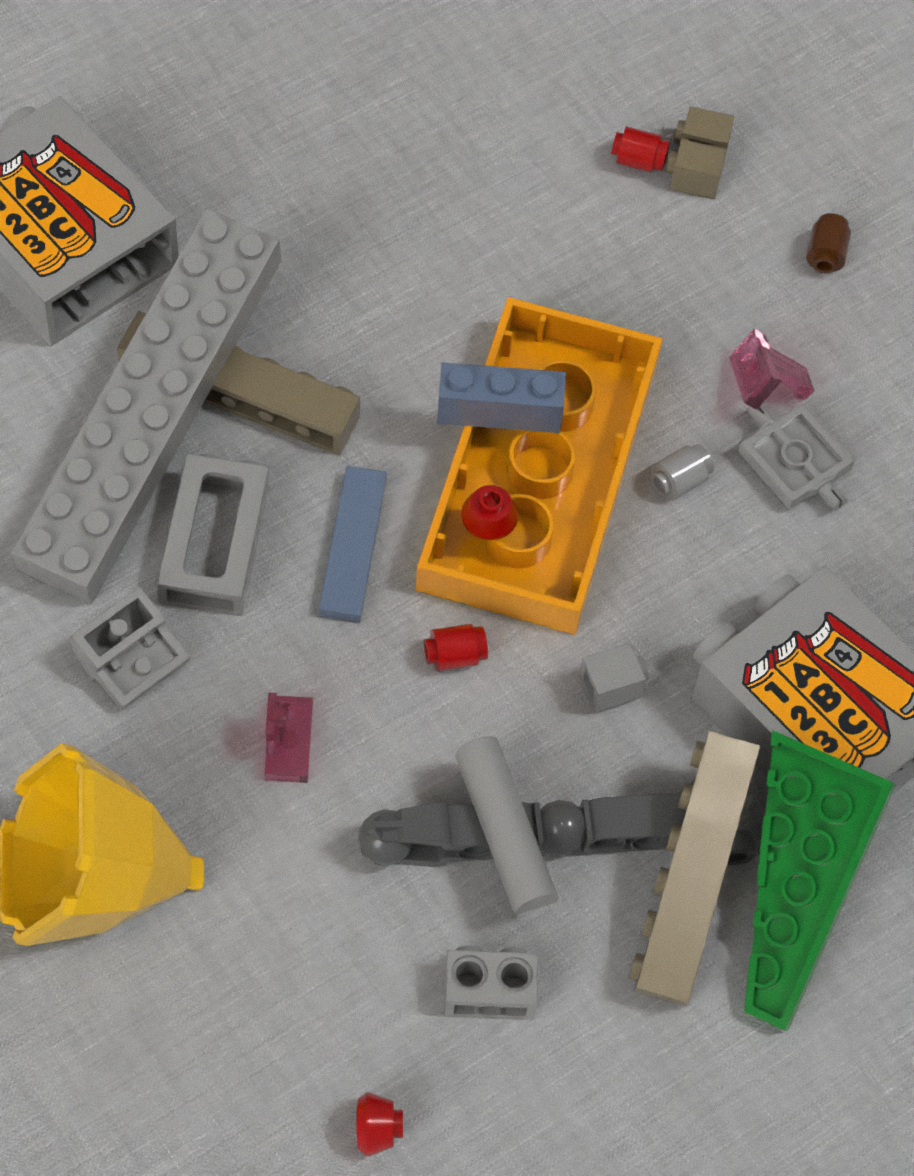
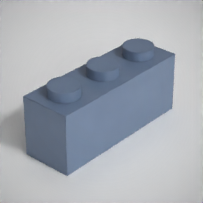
[437,362,566,433]

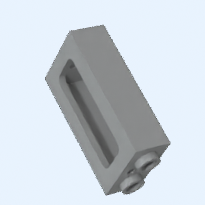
[157,454,269,616]

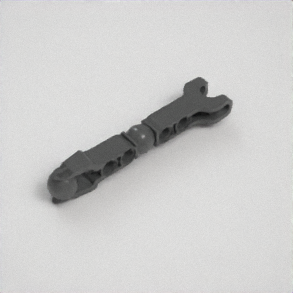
[358,778,758,867]

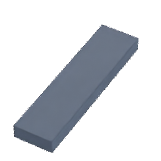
[319,466,387,623]

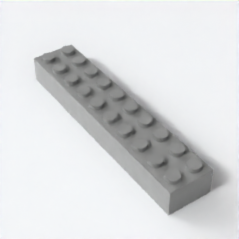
[11,207,282,604]

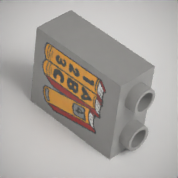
[0,96,178,346]
[691,565,914,795]

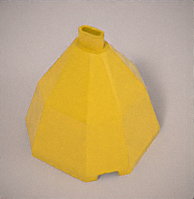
[0,743,204,946]

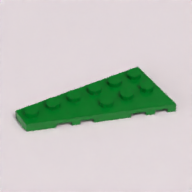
[744,730,896,1031]

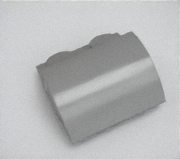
[70,586,190,711]

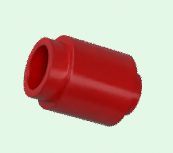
[611,126,670,173]
[424,624,488,671]

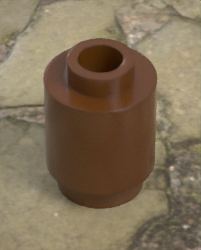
[806,213,851,273]

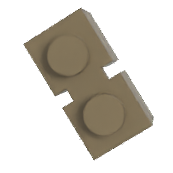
[666,106,735,199]

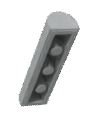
[455,736,558,915]

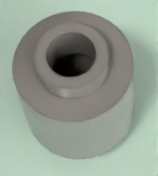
[651,444,714,499]

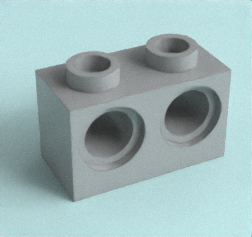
[444,946,538,1020]

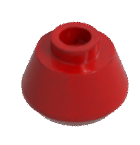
[461,485,519,540]
[356,1092,403,1156]

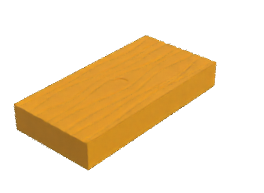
[415,297,663,635]

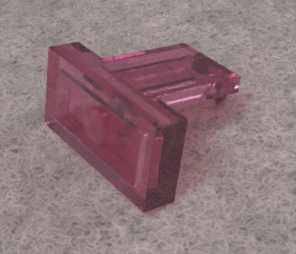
[729,329,815,410]
[265,692,313,783]

